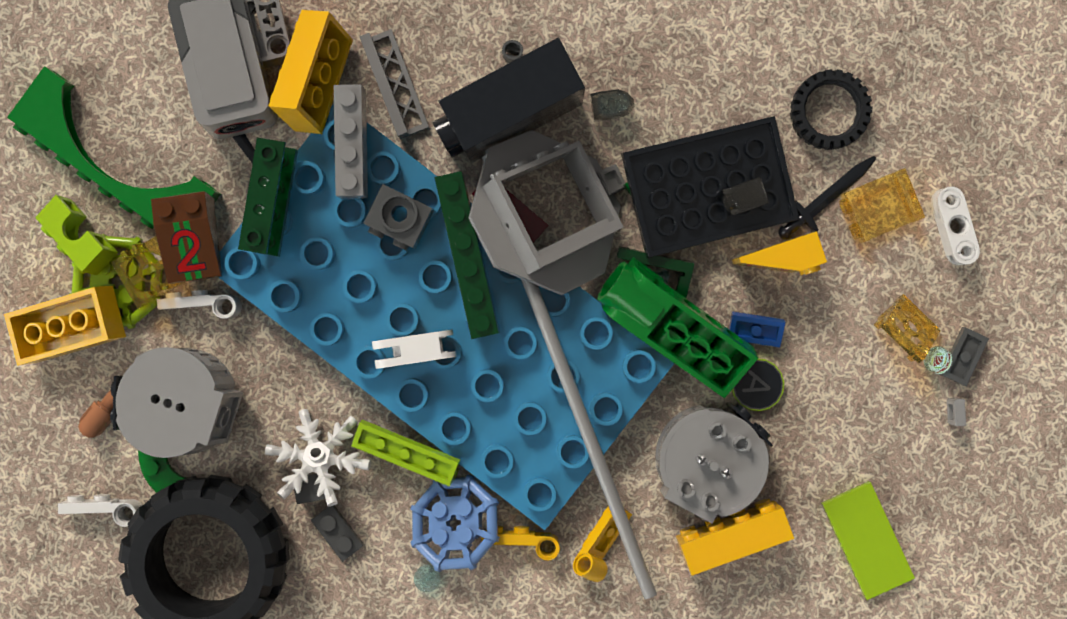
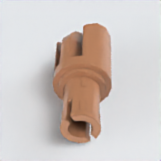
[78,390,113,438]

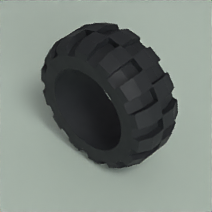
[118,475,290,619]

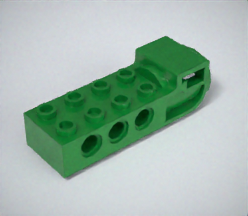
[597,257,758,399]

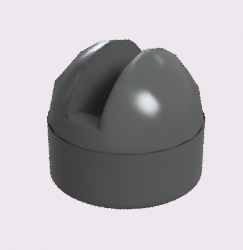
[502,40,523,63]

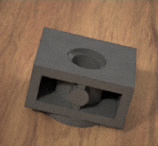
[363,184,434,251]

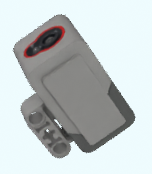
[168,0,291,139]

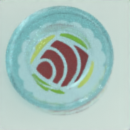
[924,346,953,374]
[414,564,441,592]

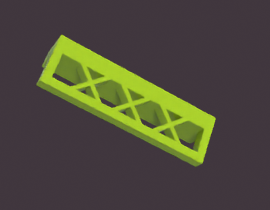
[351,419,461,487]

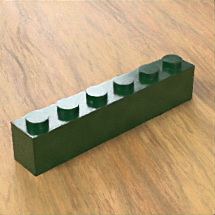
[434,171,500,340]

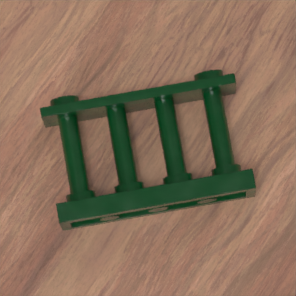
[238,137,298,257]

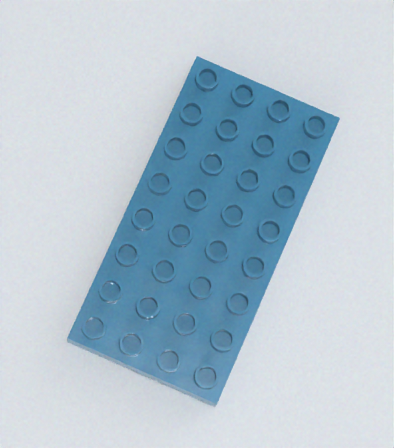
[219,104,674,530]

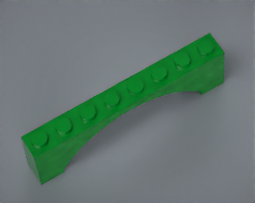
[7,66,221,229]

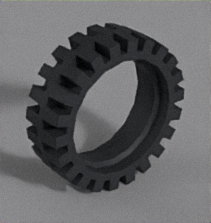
[790,69,873,150]

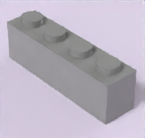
[334,84,368,199]

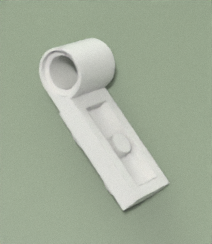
[157,290,242,319]
[58,494,142,527]

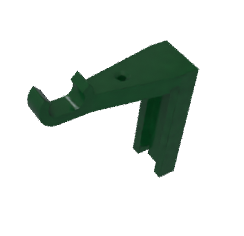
[617,246,695,298]

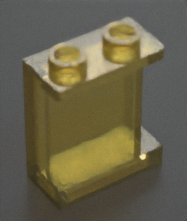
[839,168,925,243]

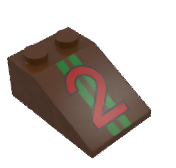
[151,191,222,284]

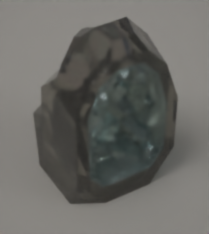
[590,89,634,122]

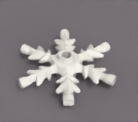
[265,409,371,507]

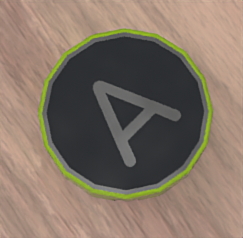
[732,359,784,411]

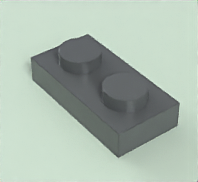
[939,327,989,386]
[311,505,365,562]

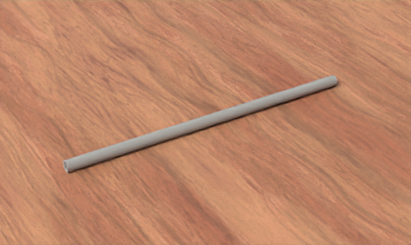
[521,279,657,599]

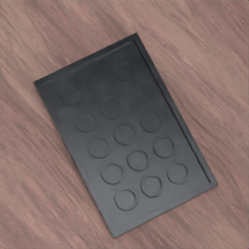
[621,116,799,258]

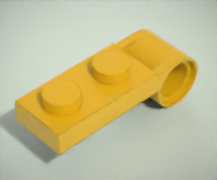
[573,506,632,582]
[481,526,560,561]

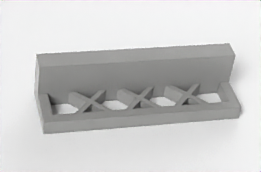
[359,29,429,139]

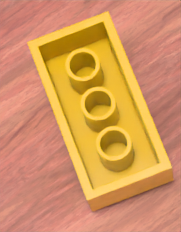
[269,10,353,134]
[4,286,126,366]
[676,499,794,576]

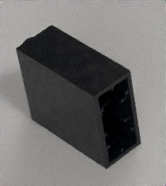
[432,37,585,163]

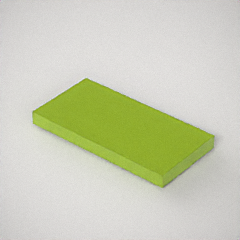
[821,481,915,600]

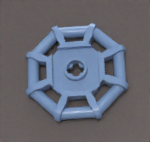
[410,475,500,572]

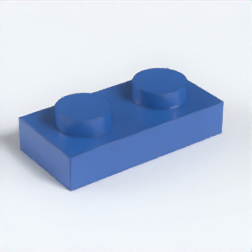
[729,311,785,347]

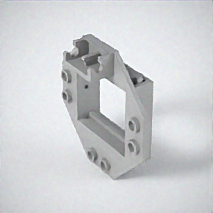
[468,130,623,295]

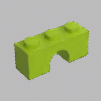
[35,195,118,275]

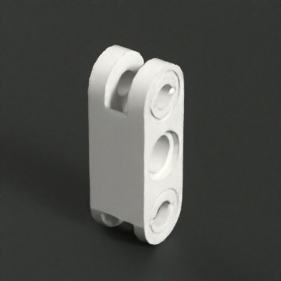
[931,187,980,265]
[372,329,457,369]

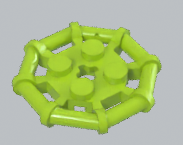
[69,234,164,329]

